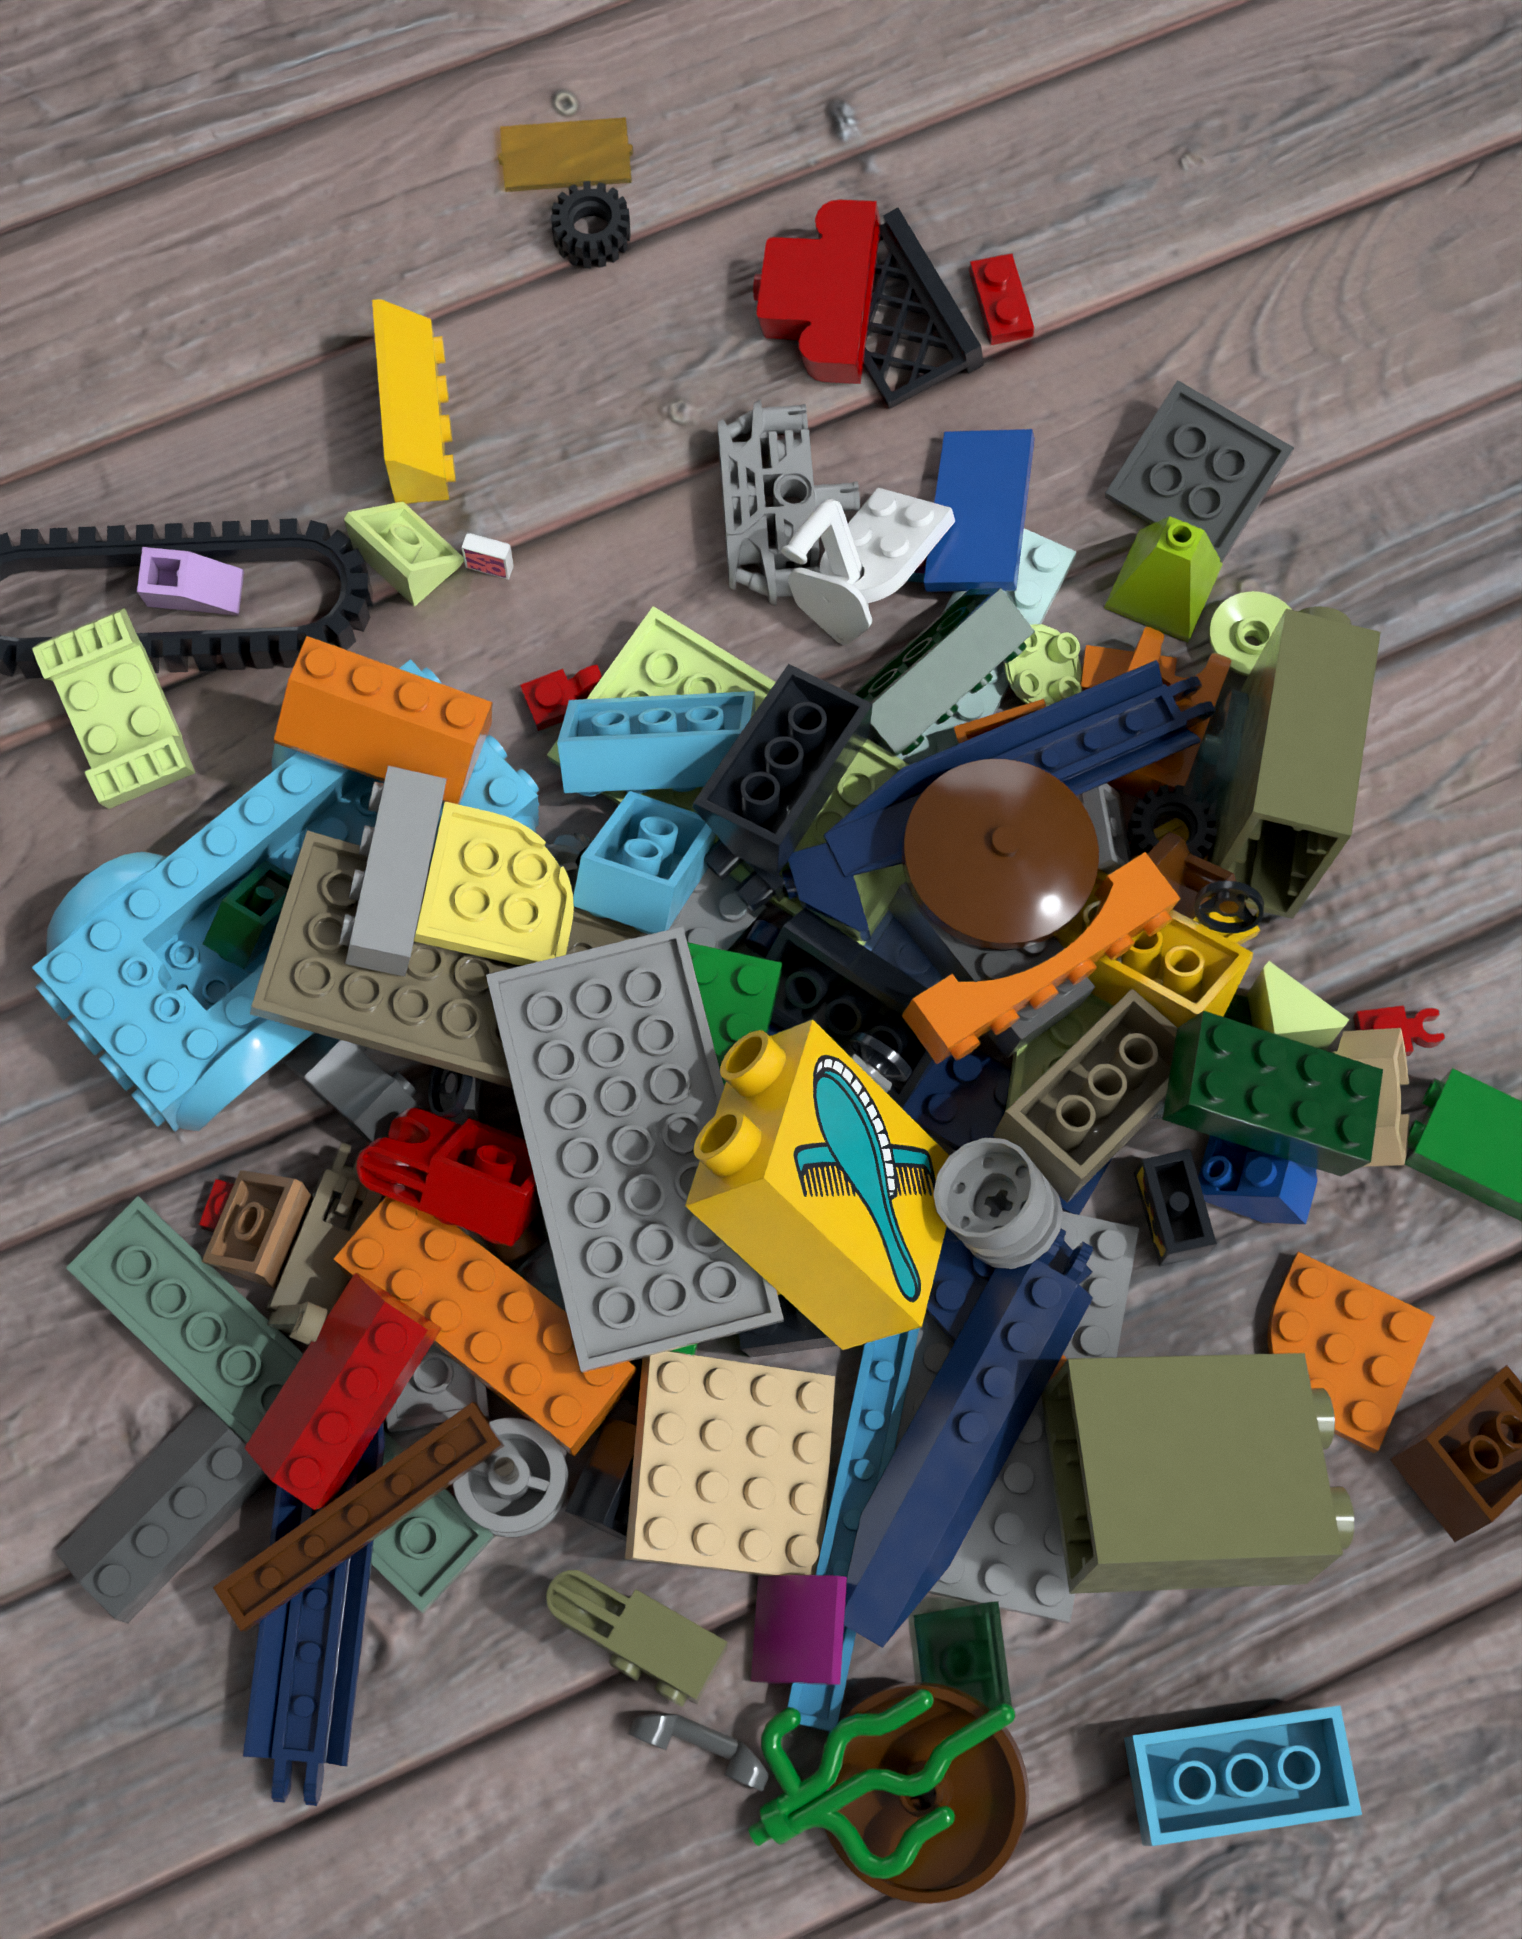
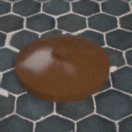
[902,759,1099,950]
[820,1682,1029,1904]

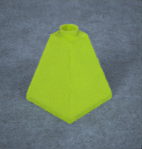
[1104,516,1223,643]

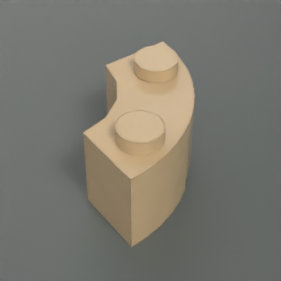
[1332,1028,1410,1167]

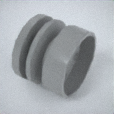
[933,1138,1063,1269]

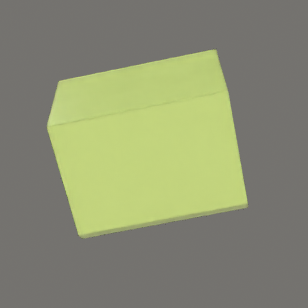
[344,501,464,607]
[1245,961,1349,1050]

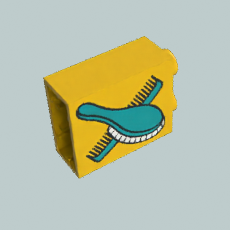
[685,1019,949,1350]

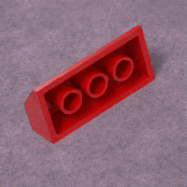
[244,1273,442,1510]

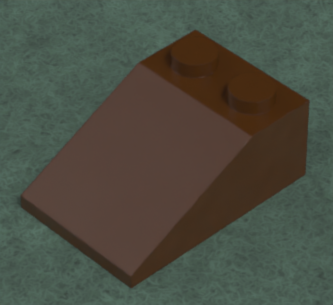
[1390,1365,1522,1542]

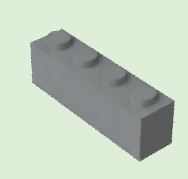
[339,766,447,977]

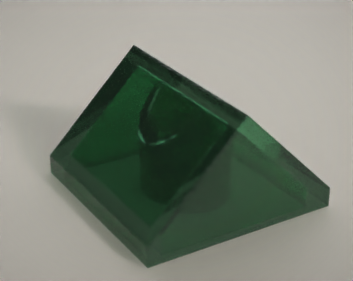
[913,1601,1012,1710]

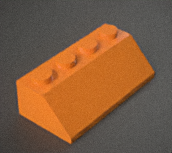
[274,636,492,805]

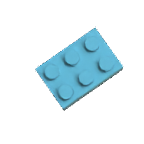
[573,791,716,934]

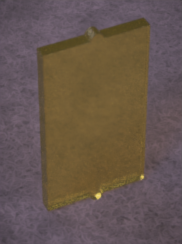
[498,117,633,192]

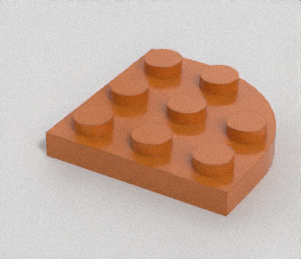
[1267,1251,1435,1453]

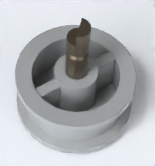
[453,1418,569,1538]

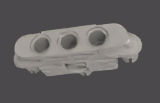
[717,399,860,606]

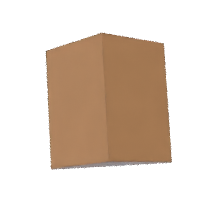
[201,1170,312,1289]

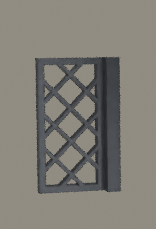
[863,207,984,409]

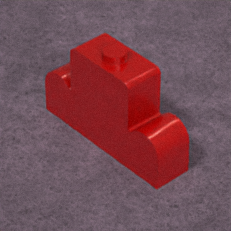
[753,199,881,384]

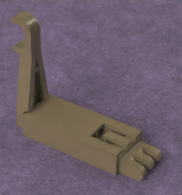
[265,1142,382,1345]

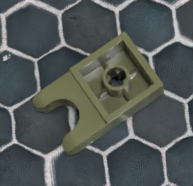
[546,1570,728,1707]

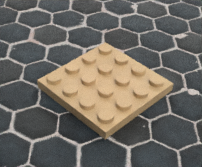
[625,1351,835,1576]

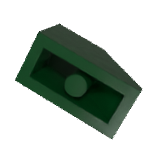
[203,860,292,970]

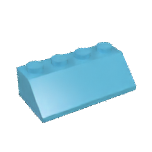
[557,691,755,796]

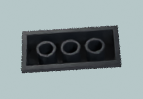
[693,664,873,876]
[765,908,935,1108]

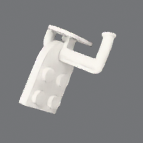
[781,488,955,645]

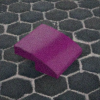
[751,1575,847,1685]

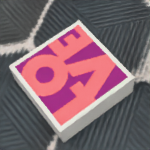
[462,533,514,580]

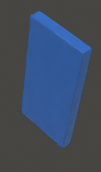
[924,429,1035,592]

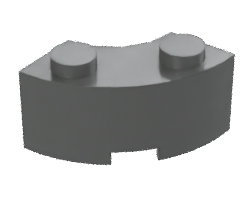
[285,1033,423,1143]

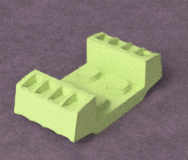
[32,608,195,809]

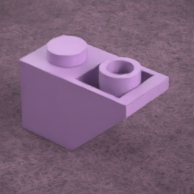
[137,547,244,616]

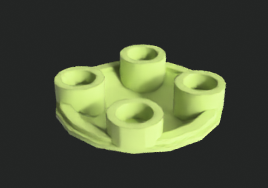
[1003,624,1082,707]

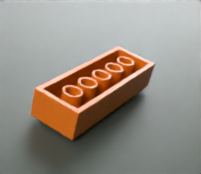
[333,1196,638,1456]

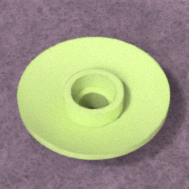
[1209,591,1292,676]

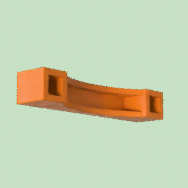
[902,852,1181,1064]

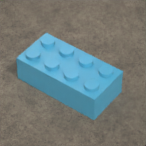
[1124,1705,1362,1846]

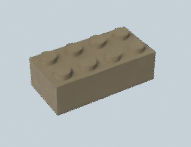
[993,989,1177,1203]

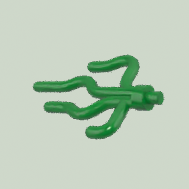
[748,1689,1015,1879]

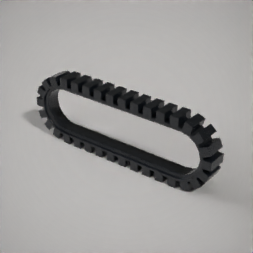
[0,518,373,679]

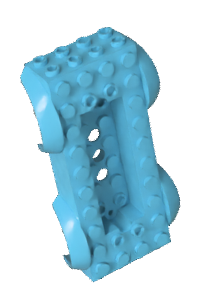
[32,659,539,1132]

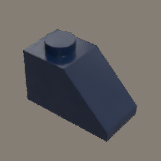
[782,843,871,941]

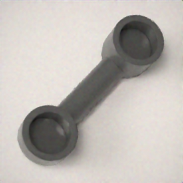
[628,1713,769,1792]

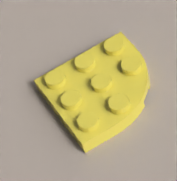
[414,801,574,966]

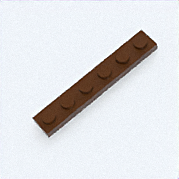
[213,1402,505,1632]

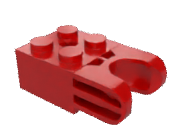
[356,1108,542,1247]

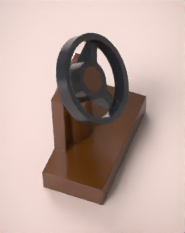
[1147,831,1264,933]

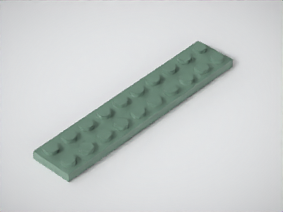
[66,1196,495,1614]

